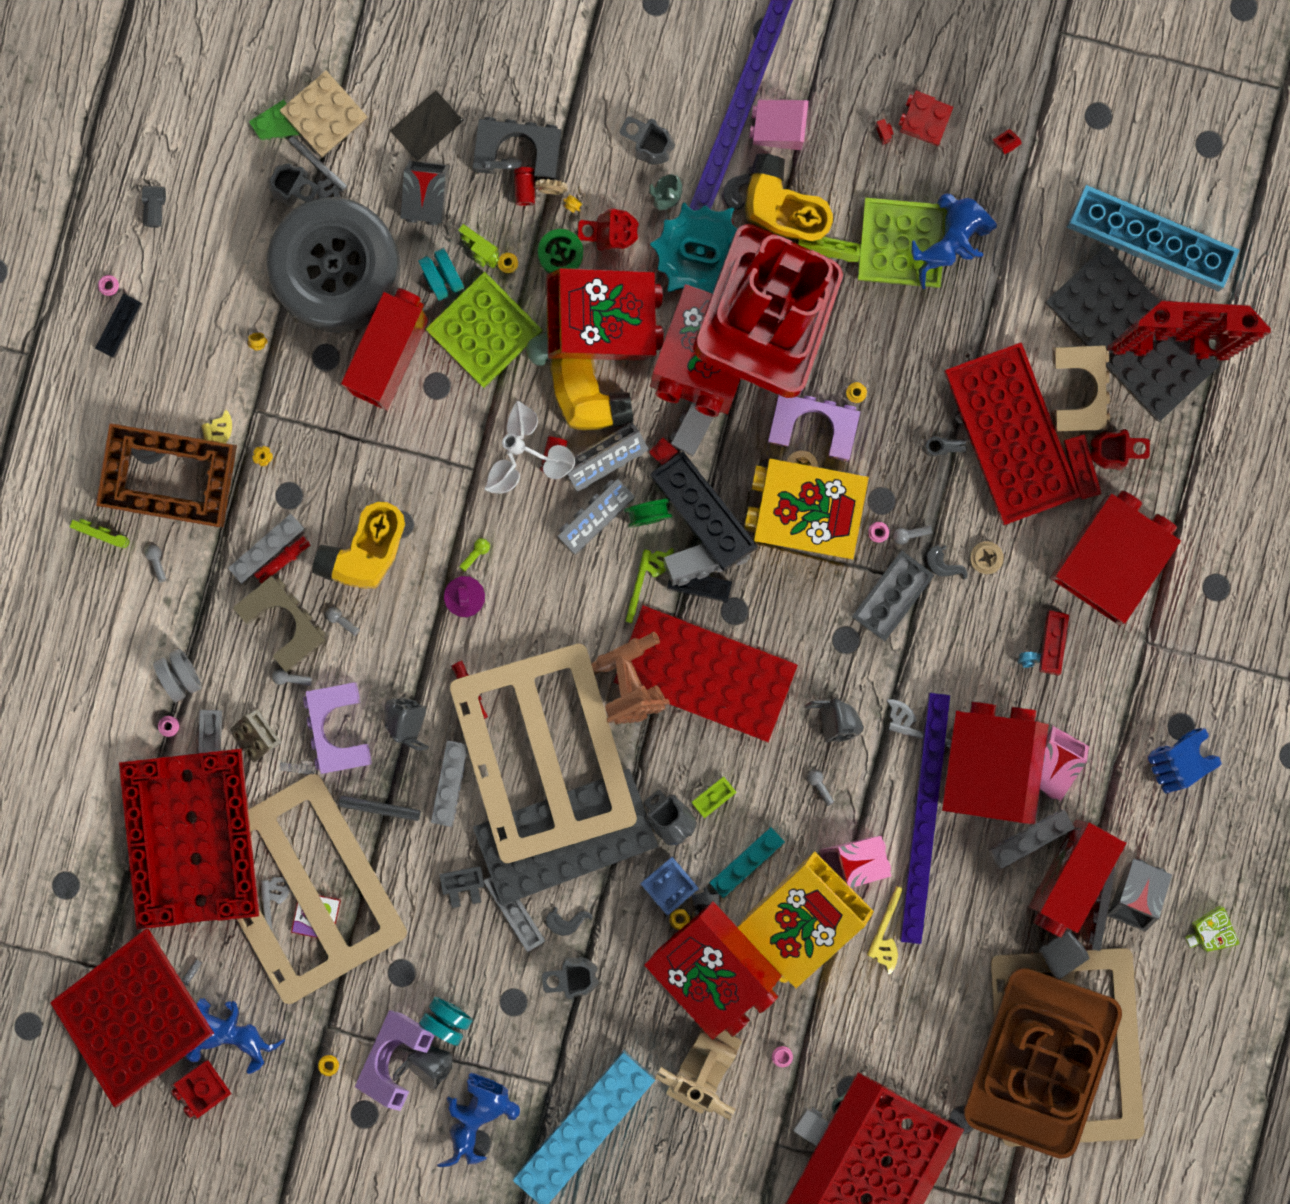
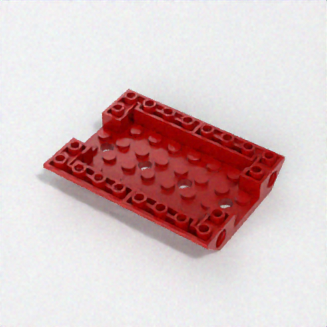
[1107,301,1271,360]
[119,748,260,929]
[785,1072,965,1204]

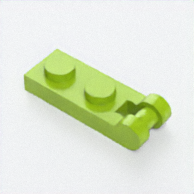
[70,518,130,548]

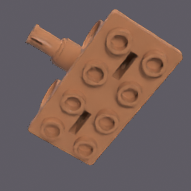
[591,632,670,725]

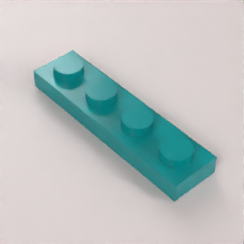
[709,827,785,898]

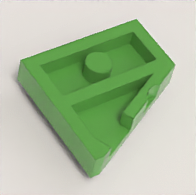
[249,99,301,140]

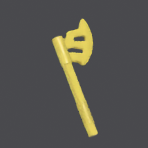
[201,410,232,443]
[867,886,903,974]

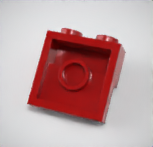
[898,90,953,146]
[171,1060,232,1120]

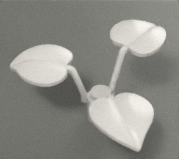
[485,401,575,494]

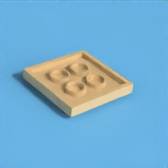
[280,70,368,158]

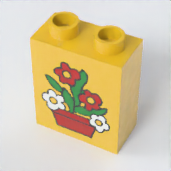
[744,458,869,560]
[738,851,874,988]

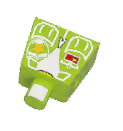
[1185,906,1240,952]

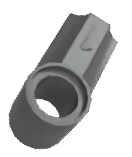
[142,186,166,228]

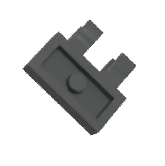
[439,866,485,908]

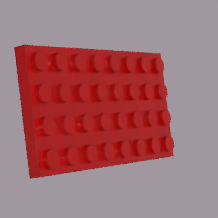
[944,342,1081,526]
[613,605,798,743]

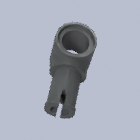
[924,436,966,457]

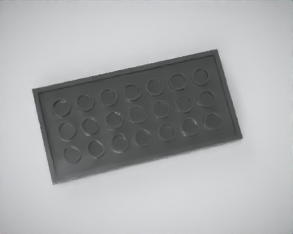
[1045,245,1220,422]
[473,769,658,905]

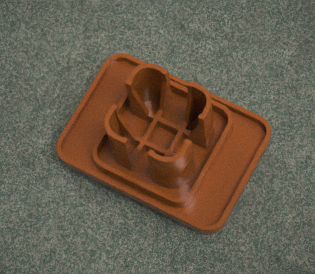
[963,967,1122,1159]

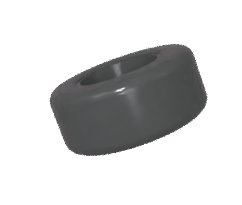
[266,197,401,332]

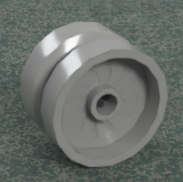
[153,649,202,702]

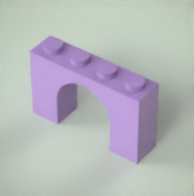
[767,395,860,462]
[303,682,372,774]
[355,1010,435,1111]

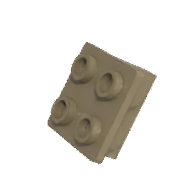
[230,709,281,762]

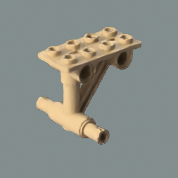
[654,1029,742,1121]

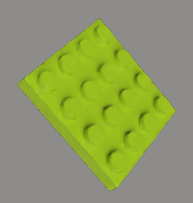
[857,198,947,288]
[426,271,543,389]

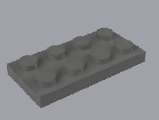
[1089,867,1116,951]

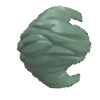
[649,174,682,210]

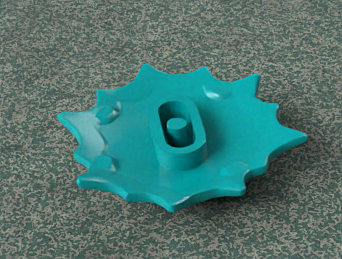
[650,203,738,293]

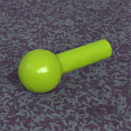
[459,538,490,572]

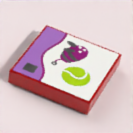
[291,895,341,938]

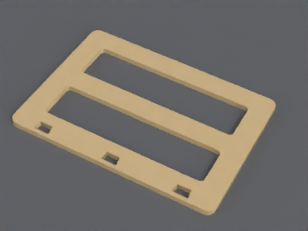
[450,644,637,863]
[237,774,407,1004]
[991,948,1145,1147]

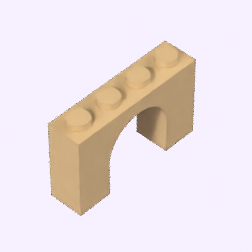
[1052,345,1110,431]

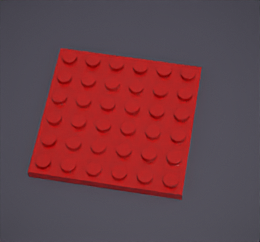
[50,929,214,1107]

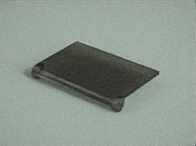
[390,90,464,161]

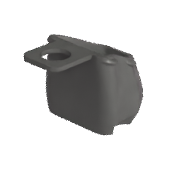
[620,116,675,165]
[267,163,319,207]
[384,698,429,751]
[805,699,864,743]
[644,790,697,846]
[1039,930,1090,980]
[542,957,599,999]
[393,1046,453,1090]

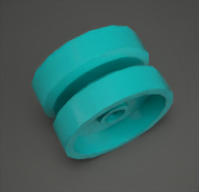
[418,247,464,301]
[419,997,473,1046]

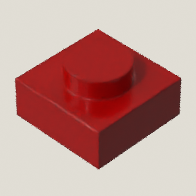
[875,119,894,145]
[993,129,1022,155]
[649,438,678,465]

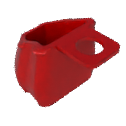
[577,208,639,251]
[1091,429,1150,471]

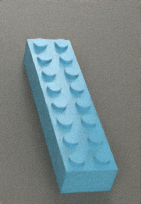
[1067,185,1240,292]
[513,1050,655,1204]

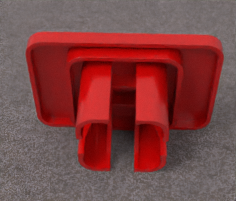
[693,224,843,398]

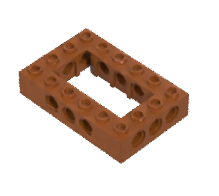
[96,423,237,527]

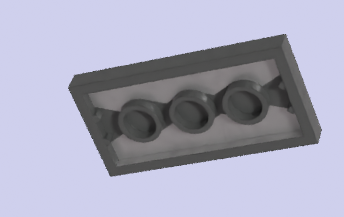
[852,550,935,642]

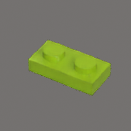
[692,776,737,818]

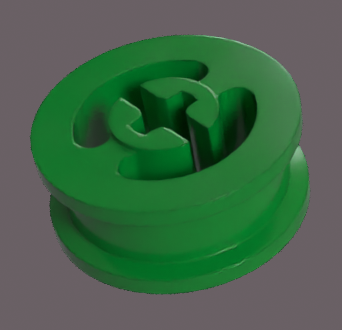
[538,229,583,273]
[624,499,672,528]

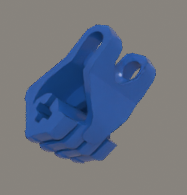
[1148,728,1222,794]

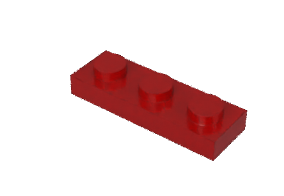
[1064,434,1102,500]
[1039,610,1069,676]

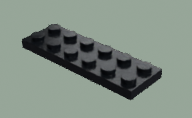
[650,451,758,572]

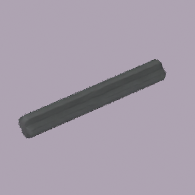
[338,796,421,821]

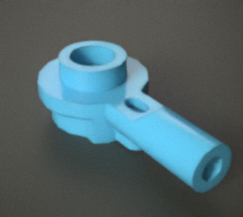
[1017,652,1041,668]

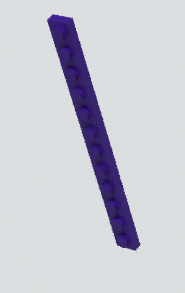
[690,0,793,211]
[900,692,950,944]

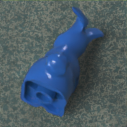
[911,193,997,290]
[185,998,285,1074]
[437,1073,520,1167]

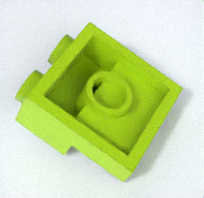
[458,224,500,269]

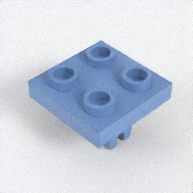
[640,857,699,916]

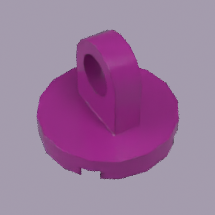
[444,576,486,618]

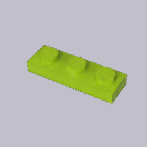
[798,237,861,263]

